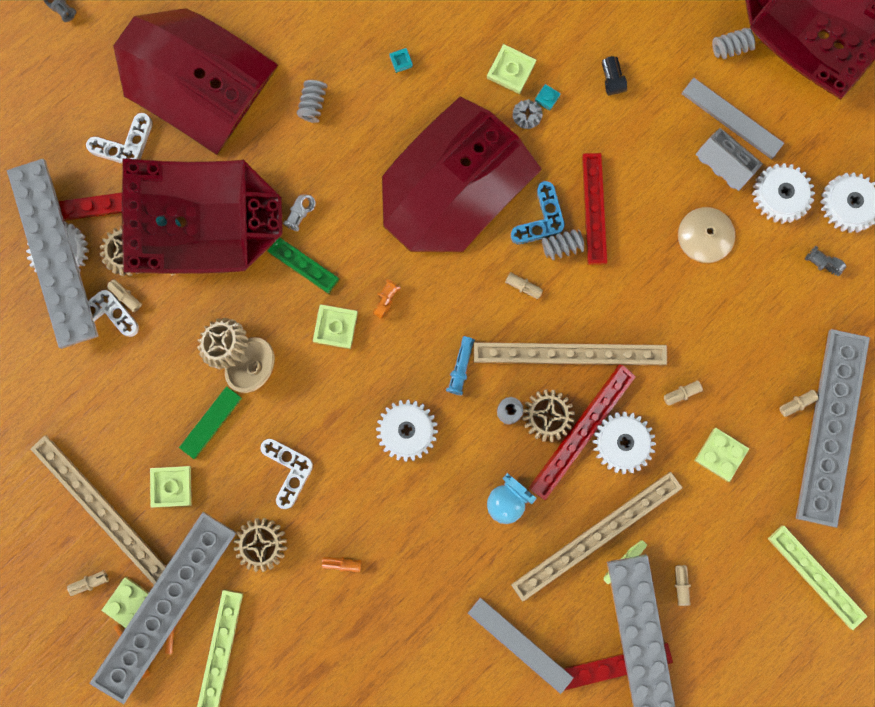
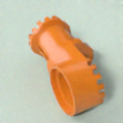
[373,279,401,319]

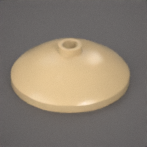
[678,207,735,263]
[225,337,275,393]

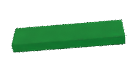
[267,238,340,294]
[179,386,242,459]

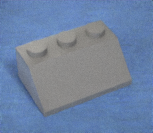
[696,128,763,191]

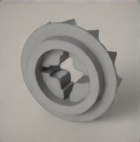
[513,99,543,129]

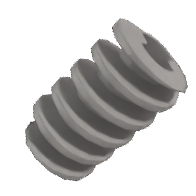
[712,28,755,59]
[297,80,327,123]
[542,229,584,260]
[497,397,523,424]

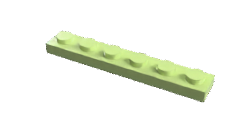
[768,526,868,630]
[197,589,243,707]

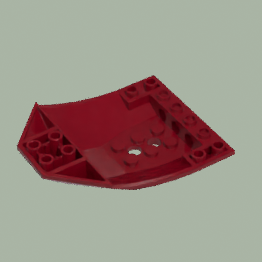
[745,0,875,100]
[113,8,279,155]
[382,96,542,252]
[122,158,283,274]

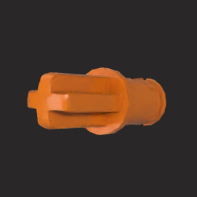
[322,556,361,573]

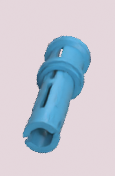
[446,336,474,395]

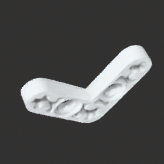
[86,113,152,163]
[88,290,139,337]
[261,439,313,509]

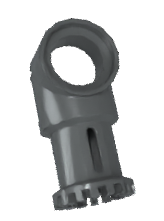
[44,0,76,22]
[805,246,847,276]

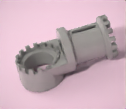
[283,194,315,232]

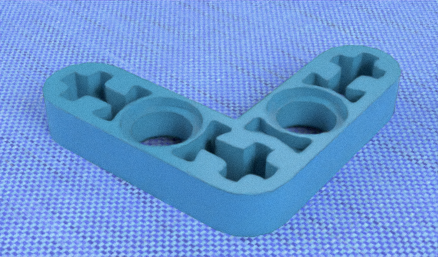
[510,181,564,244]

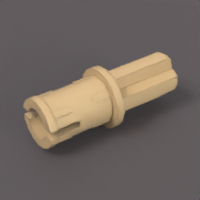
[505,272,543,299]
[107,280,142,312]
[664,381,703,405]
[780,390,819,417]
[674,565,691,606]
[67,570,109,596]

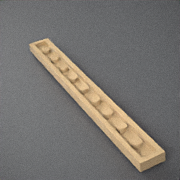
[474,343,667,365]
[31,436,167,585]
[511,472,682,601]

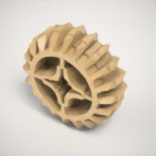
[100,226,139,276]
[197,318,249,369]
[522,390,575,442]
[234,518,287,572]

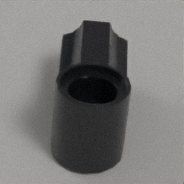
[601,56,627,96]

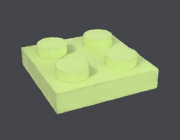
[487,44,536,94]
[313,305,358,349]
[694,428,749,482]
[150,466,191,507]
[101,577,149,628]

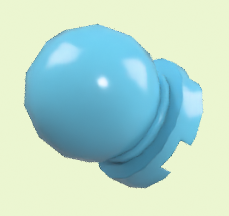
[487,473,537,524]

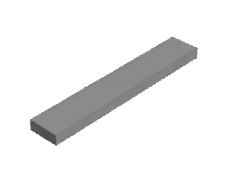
[682,78,784,159]
[468,598,573,694]

